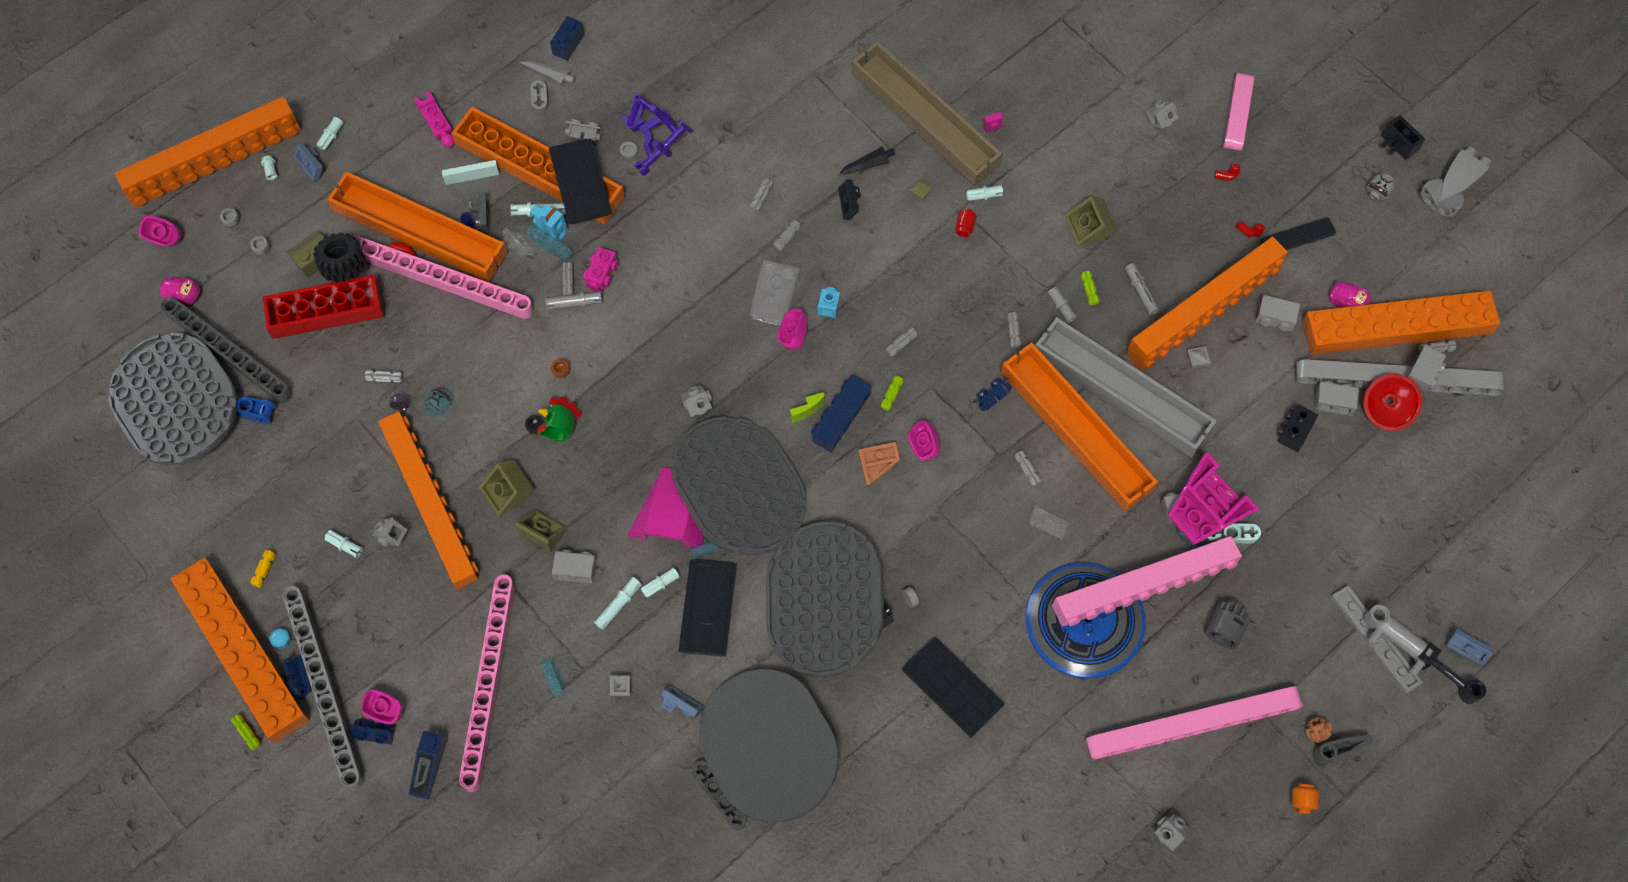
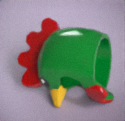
[537,397,582,441]

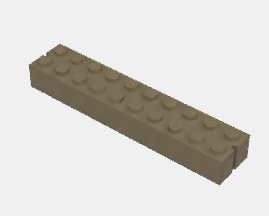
[851,41,1002,186]

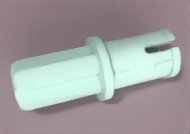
[317,117,344,150]
[966,185,1003,201]
[325,530,363,559]
[641,567,680,597]

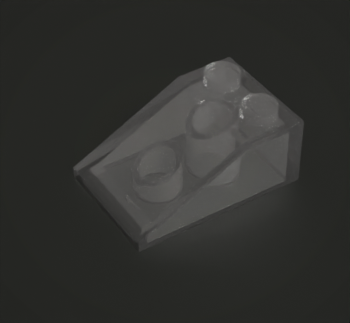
[749,260,800,325]

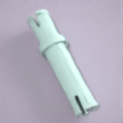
[510,202,566,217]
[594,577,642,631]

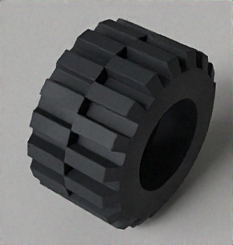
[313,232,365,283]

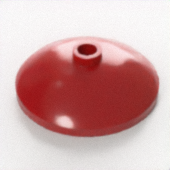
[1363,373,1422,431]

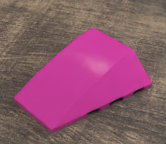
[1167,451,1259,545]
[627,467,704,550]

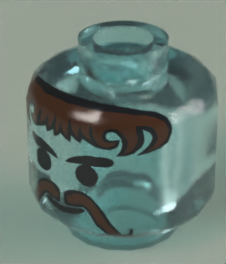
[423,389,452,417]

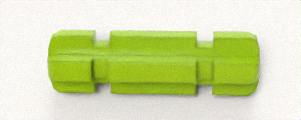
[1081,270,1100,306]
[881,375,903,411]
[231,714,261,750]

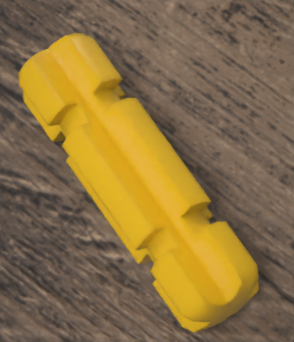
[250,550,276,588]

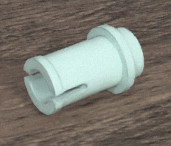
[261,156,278,180]

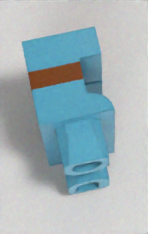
[530,204,568,245]

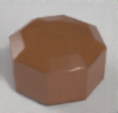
[551,359,570,378]

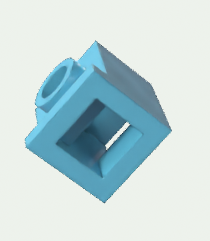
[818,287,840,318]

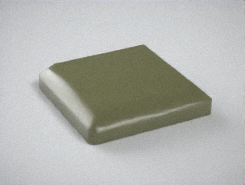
[910,180,932,200]

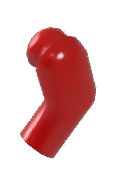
[390,242,416,257]

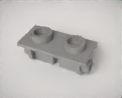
[565,119,604,142]

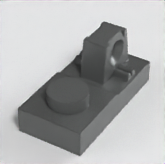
[469,193,489,234]

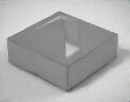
[1186,346,1211,369]
[609,675,630,696]

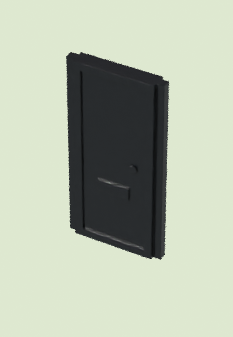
[549,138,612,224]
[678,560,737,657]
[902,637,1005,738]

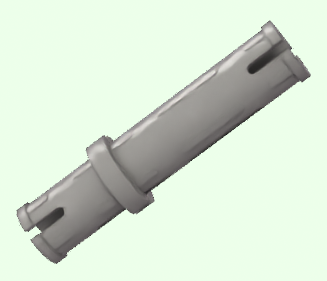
[1124,263,1160,316]
[545,291,603,310]

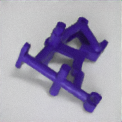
[621,93,693,176]

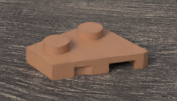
[858,442,900,487]

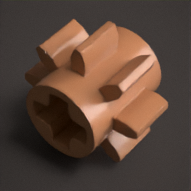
[1305,717,1333,743]

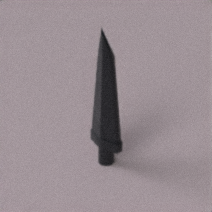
[838,146,895,176]

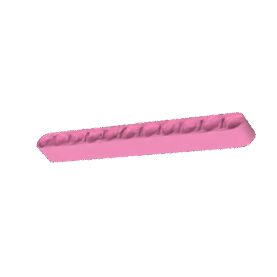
[354,236,533,319]
[459,574,515,793]
[1086,686,1303,760]

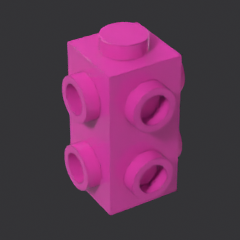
[583,247,619,292]

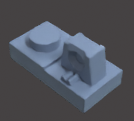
[294,143,323,181]
[1446,629,1494,666]
[661,686,704,717]

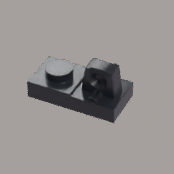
[838,179,861,221]

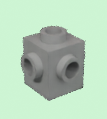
[1146,100,1178,129]
[680,386,712,417]
[372,517,408,547]
[1154,813,1193,851]

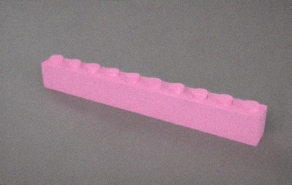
[1052,536,1242,627]

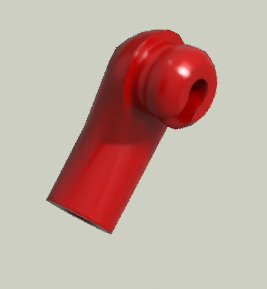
[1214,163,1241,181]
[1236,221,1265,237]

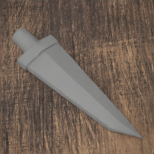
[519,61,576,84]

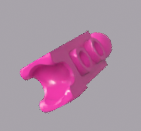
[414,91,455,148]

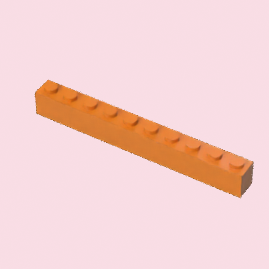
[378,411,479,590]

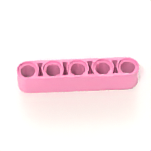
[1223,73,1254,151]

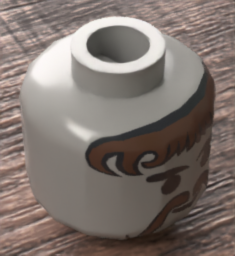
[1367,173,1395,201]

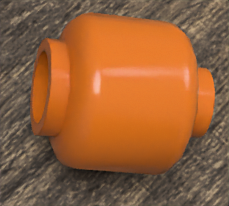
[1291,783,1320,814]

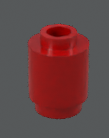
[955,209,977,238]

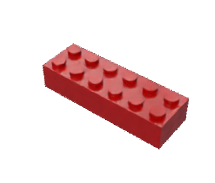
[262,275,384,339]

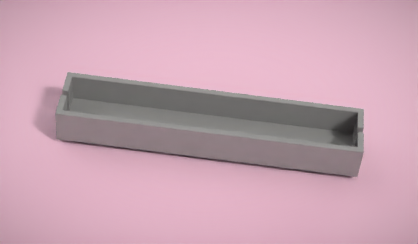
[1035,317,1217,458]

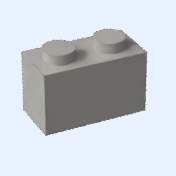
[1255,295,1300,331]
[1407,345,1446,393]
[1314,381,1359,416]
[552,550,597,584]

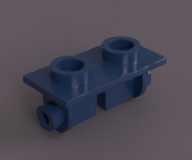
[973,378,1012,411]
[282,654,312,700]
[350,719,395,745]

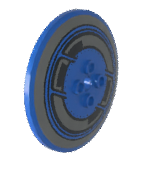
[1026,563,1146,679]

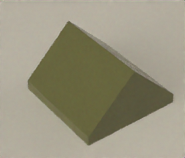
[515,509,568,553]

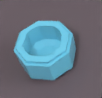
[269,628,291,649]

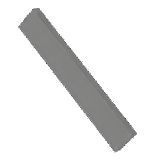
[1331,585,1423,695]

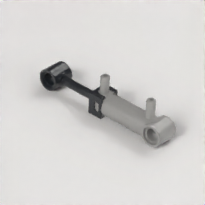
[1364,605,1487,704]

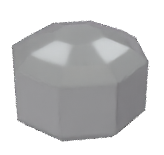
[219,208,239,227]
[250,236,270,255]

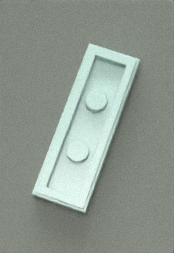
[442,160,499,185]

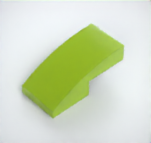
[790,392,825,424]

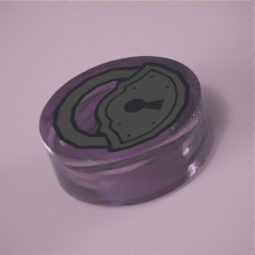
[389,395,409,410]

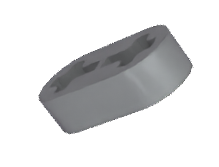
[530,80,548,114]

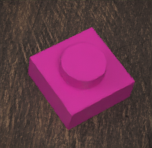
[983,112,1003,132]

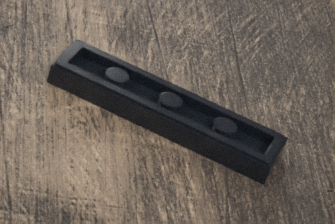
[1261,217,1336,250]

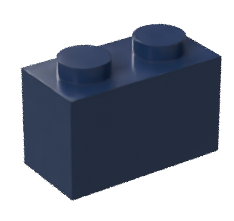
[550,16,585,61]

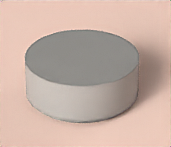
[619,142,638,160]
[902,587,919,608]

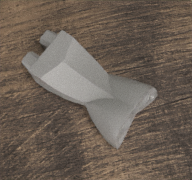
[1421,146,1491,217]

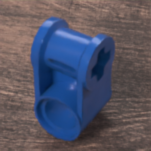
[237,397,276,424]

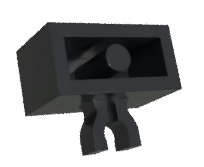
[1381,115,1426,160]

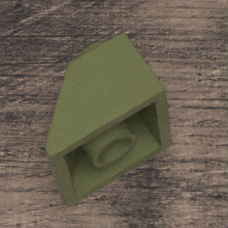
[1064,195,1117,246]
[286,231,324,278]
[479,460,534,517]

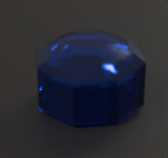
[460,212,474,229]

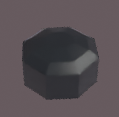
[525,415,544,434]

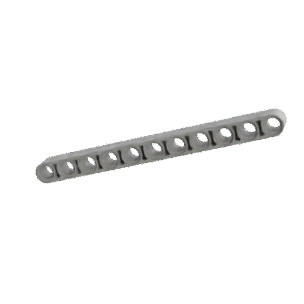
[1296,360,1505,396]
[283,586,364,791]

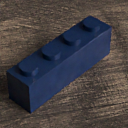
[811,375,872,453]

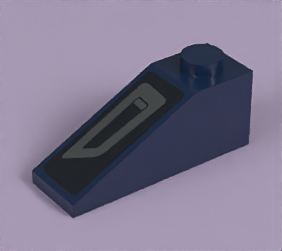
[409,730,447,800]

